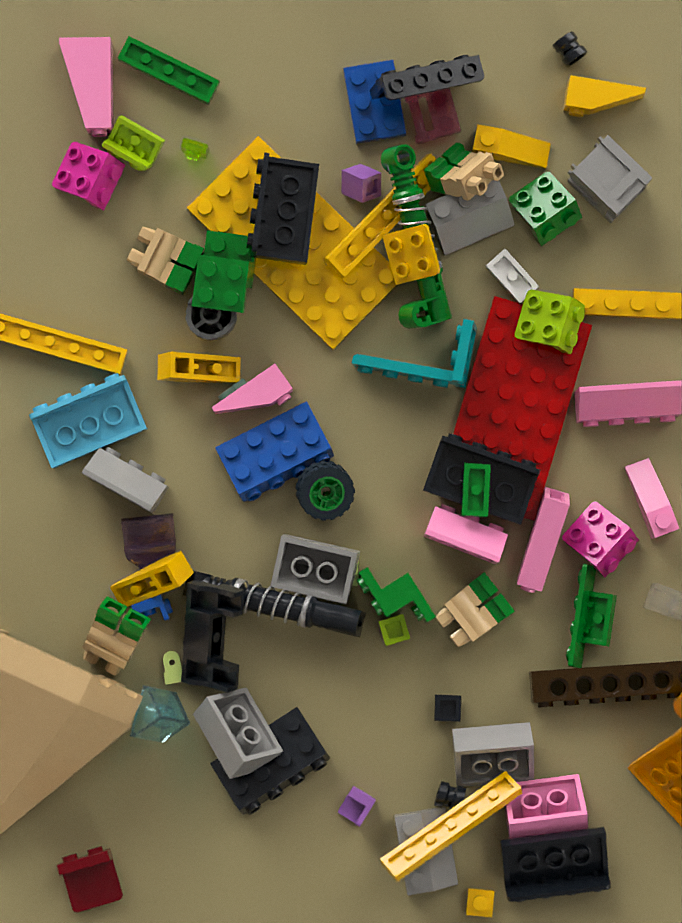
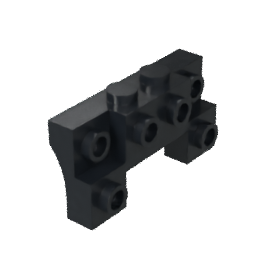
[181,580,245,693]

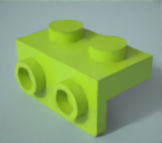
[102,115,165,171]

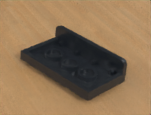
[369,55,484,101]
[246,152,319,265]
[423,433,541,525]
[210,707,330,815]
[500,827,611,902]

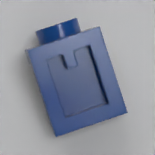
[131,594,173,621]

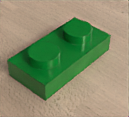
[461,463,491,517]

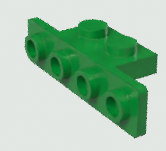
[566,564,617,668]

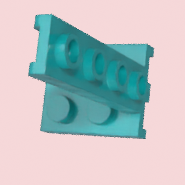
[352,319,477,389]

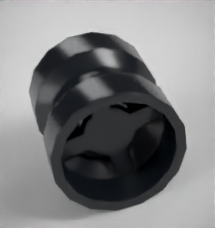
[553,31,588,67]
[434,781,466,809]

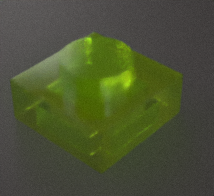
[181,138,209,161]

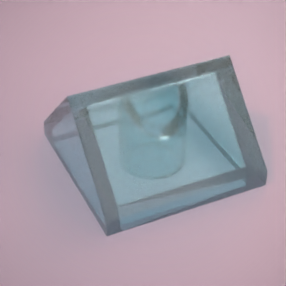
[130,685,190,743]

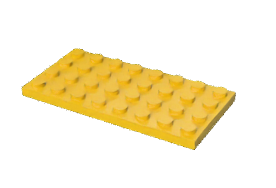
[187,136,397,350]

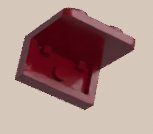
[57,846,123,912]

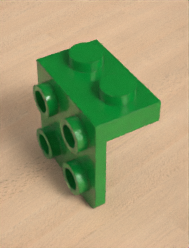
[509,172,583,246]

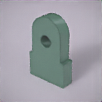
[218,379,247,401]

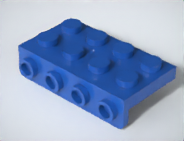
[215,401,334,502]

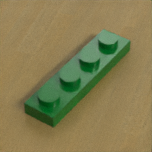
[117,36,220,105]

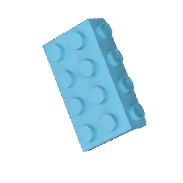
[29,373,147,469]

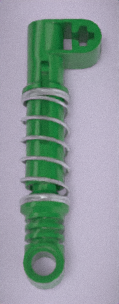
[381,144,452,329]

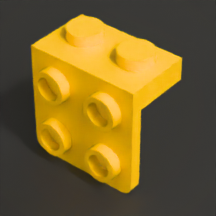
[382,224,440,285]

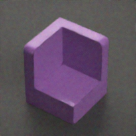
[342,164,381,203]
[338,785,376,827]

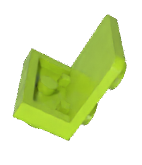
[515,289,585,354]

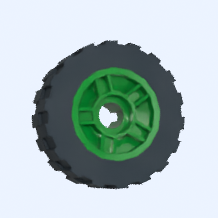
[295,460,355,521]

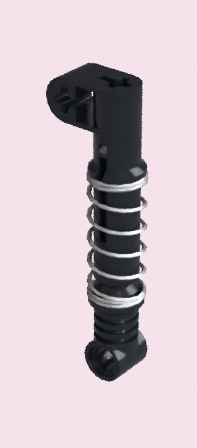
[182,571,366,638]

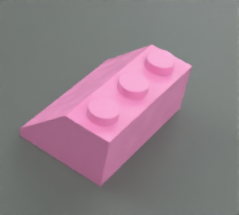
[423,504,508,564]
[504,774,588,839]

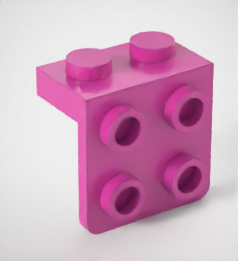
[52,142,126,211]
[562,502,639,578]

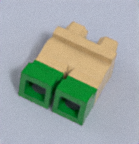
[424,142,504,201]
[127,227,204,296]
[435,572,515,647]
[82,596,151,676]

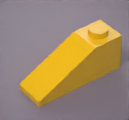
[563,75,646,117]
[472,124,551,169]
[157,352,241,383]
[110,551,194,607]

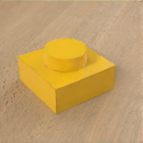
[466,888,495,917]

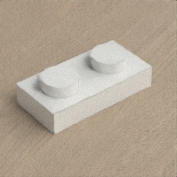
[485,249,539,304]

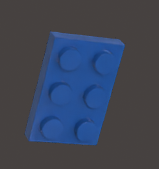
[343,60,406,144]

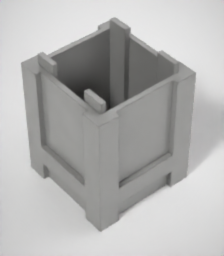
[567,135,652,223]

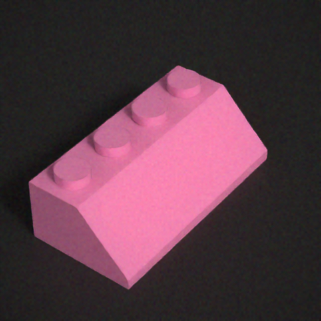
[574,380,682,427]

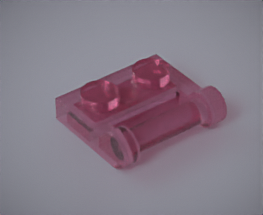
[404,88,461,144]

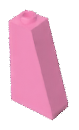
[59,37,113,137]
[517,487,570,593]

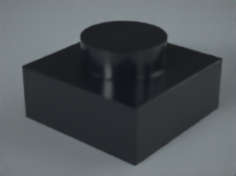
[434,695,461,722]

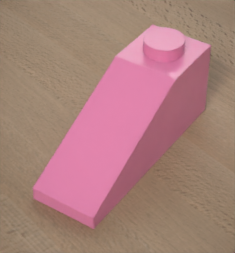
[211,364,293,414]
[624,458,680,539]

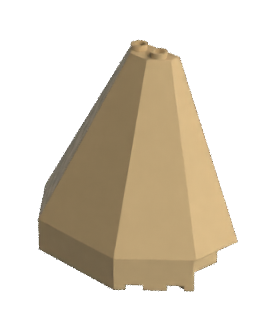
[0,628,143,835]

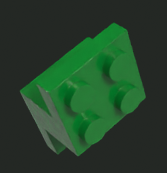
[192,230,256,313]
[357,567,436,623]

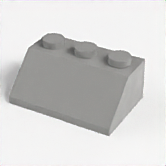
[425,180,515,256]
[82,447,169,514]
[270,534,360,604]
[193,688,283,779]
[452,722,534,787]
[394,806,458,895]

